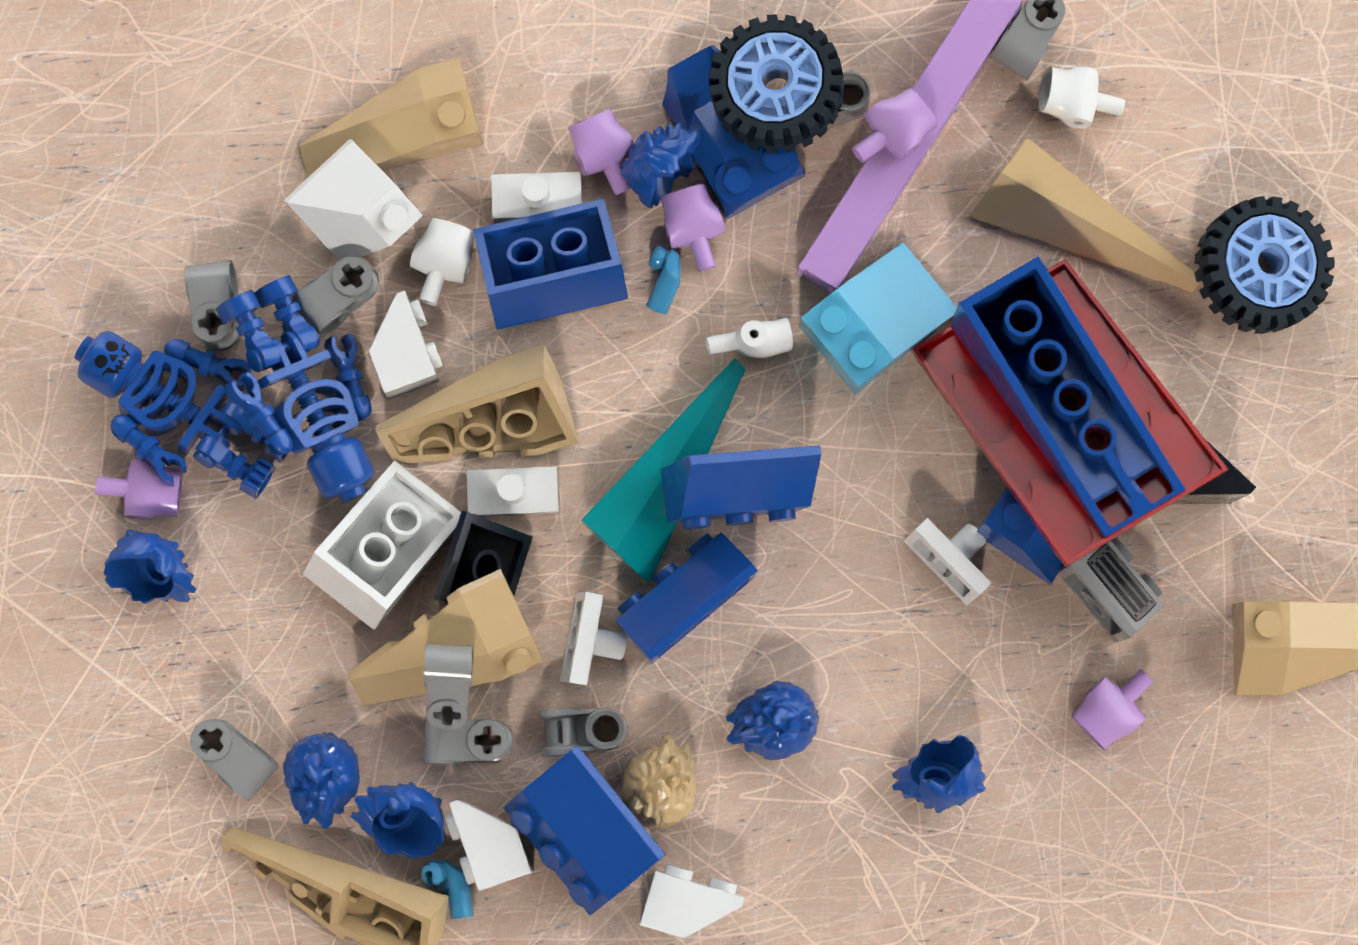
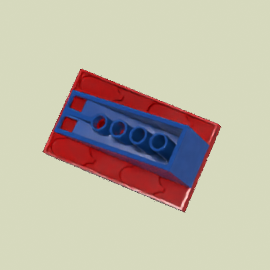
[911,256,1228,567]

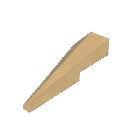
[969,137,1201,294]
[222,826,449,945]

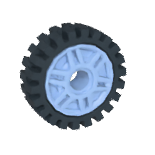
[709,14,844,154]
[1194,196,1335,334]

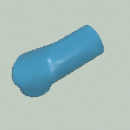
[646,246,680,315]
[421,858,474,919]

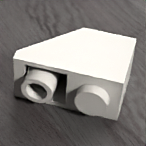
[369,290,443,399]
[445,800,533,891]
[640,864,745,938]

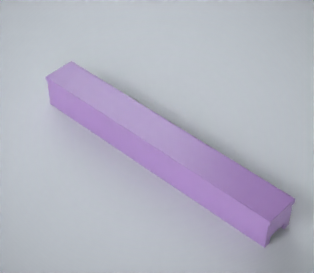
[796,0,1023,294]

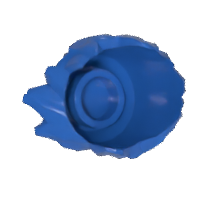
[620,123,705,209]
[103,529,196,604]
[726,680,819,760]
[283,732,360,829]
[892,735,986,813]
[351,782,444,859]

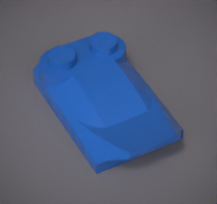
[662,45,806,219]

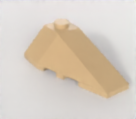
[299,58,483,178]
[376,343,578,463]
[347,569,544,706]
[1233,601,1358,695]

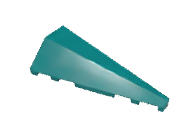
[581,358,746,584]

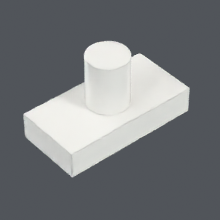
[491,172,582,222]
[466,466,559,517]
[903,518,991,606]
[559,592,627,686]

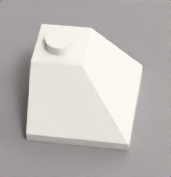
[284,139,423,261]

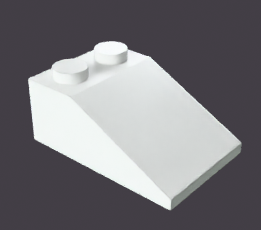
[303,460,461,630]

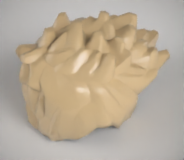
[621,734,697,829]

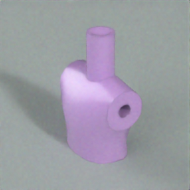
[852,88,937,163]
[568,108,634,195]
[661,184,725,272]
[95,459,183,520]
[1071,669,1153,750]

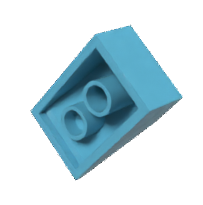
[799,242,957,395]

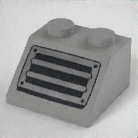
[1058,538,1165,643]

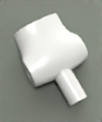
[1038,66,1125,129]
[410,218,475,306]
[705,317,793,359]

